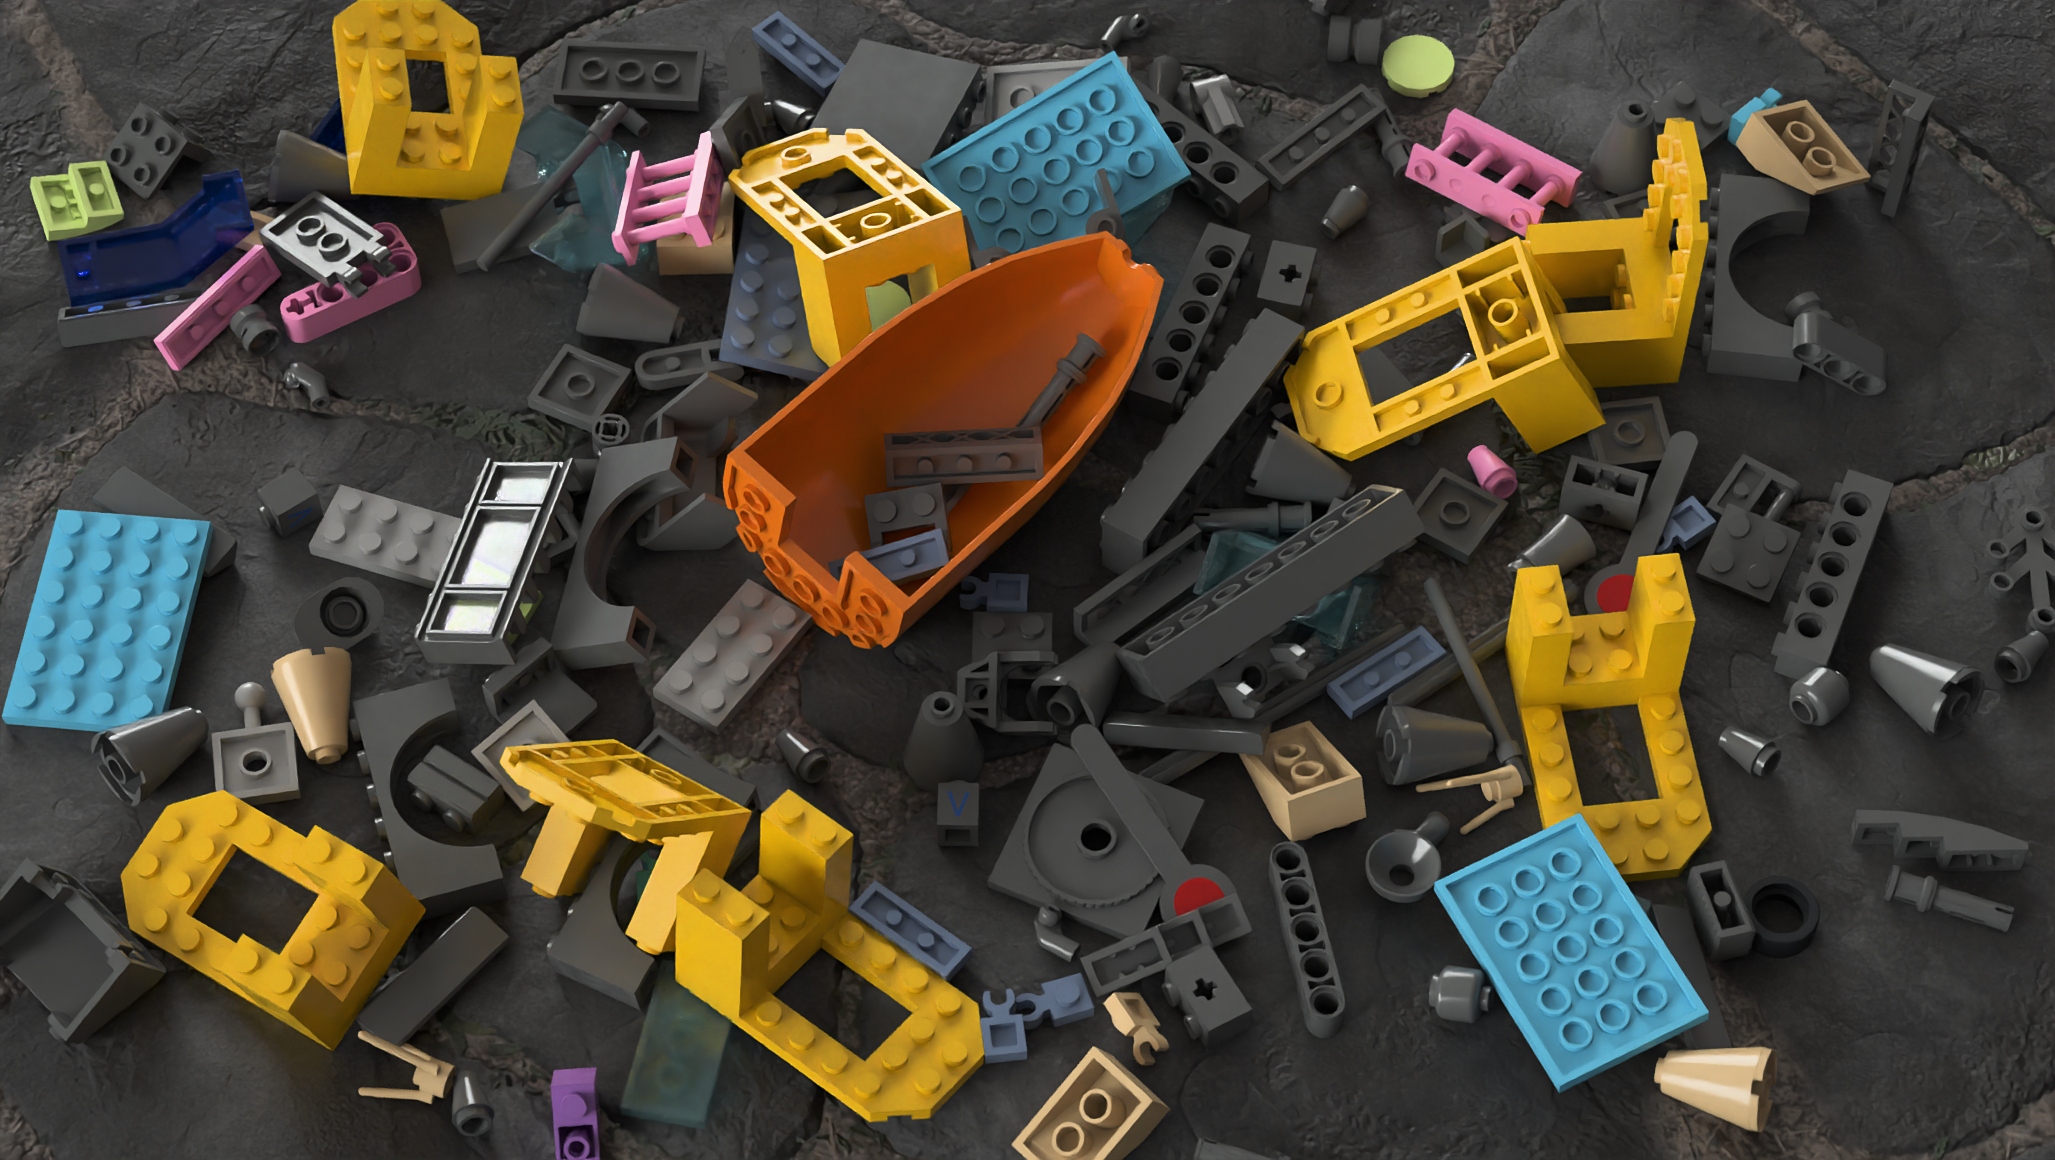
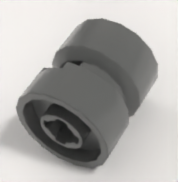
[1327,15,1382,66]

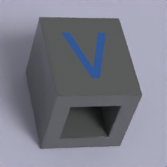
[257,468,323,539]
[937,780,980,847]

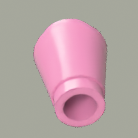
[1468,445,1518,499]

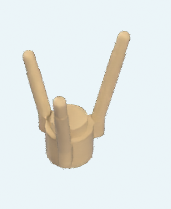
[1416,764,1523,835]
[358,1030,456,1104]

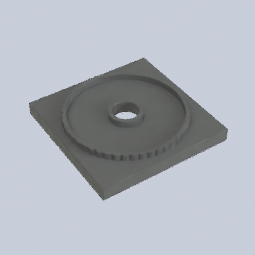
[987,743,1205,940]

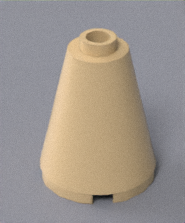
[271,647,352,764]
[1654,1047,1777,1132]

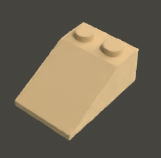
[1735,100,1871,196]
[656,182,736,275]
[1238,720,1366,842]
[1011,1046,1170,1160]

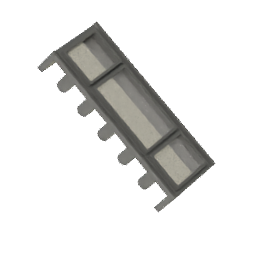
[414,458,585,665]

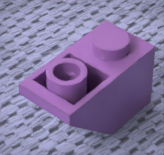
[551,1067,601,1160]

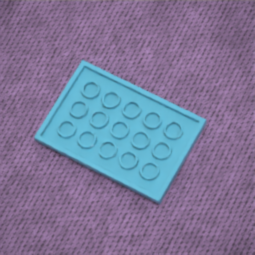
[920,51,1192,255]
[2,509,214,732]
[1434,813,1709,1093]

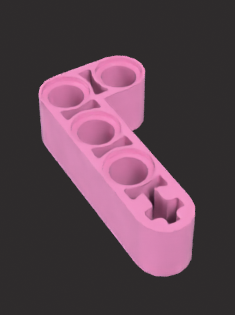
[280,222,422,343]

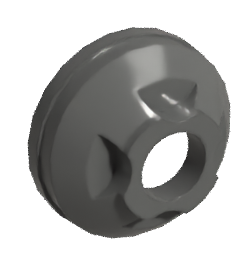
[1366,831,1441,903]

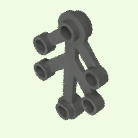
[1984,506,2055,641]

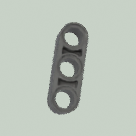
[1792,312,1888,396]

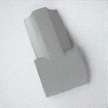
[1189,74,1244,146]

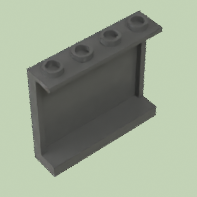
[809,39,987,183]

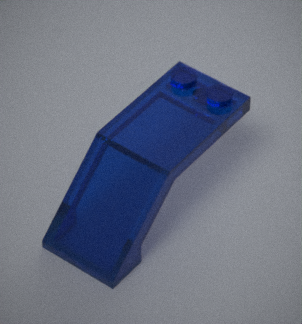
[57,169,254,307]

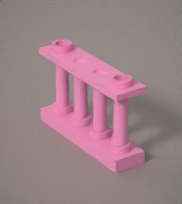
[1405,108,1583,237]
[612,131,725,266]

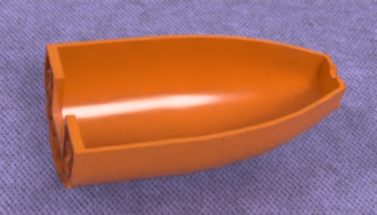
[723,231,1164,649]

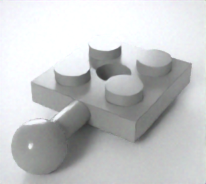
[212,682,301,806]
[471,699,571,815]

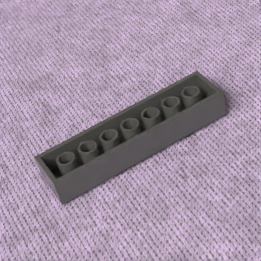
[1099,308,1305,575]
[1114,484,1426,703]

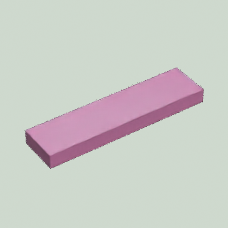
[153,244,282,371]

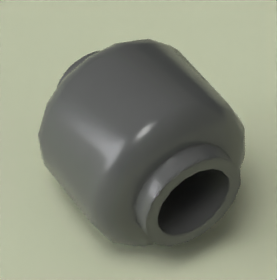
[1789,666,1850,726]
[1429,965,1494,1023]

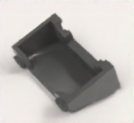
[0,858,167,1045]

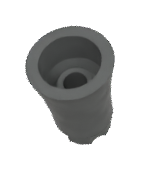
[1506,514,1596,585]

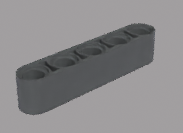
[1268,841,1345,1038]

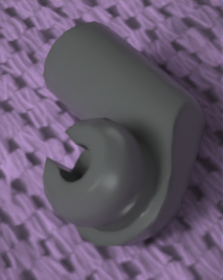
[1098,14,1149,53]
[595,104,651,138]
[284,362,331,409]
[1394,811,1450,847]
[1034,904,1081,963]

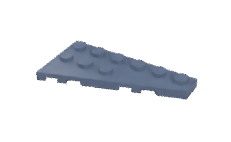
[718,204,830,381]

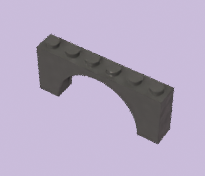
[1700,173,1810,382]
[550,436,699,671]
[348,677,507,922]
[547,749,761,1010]

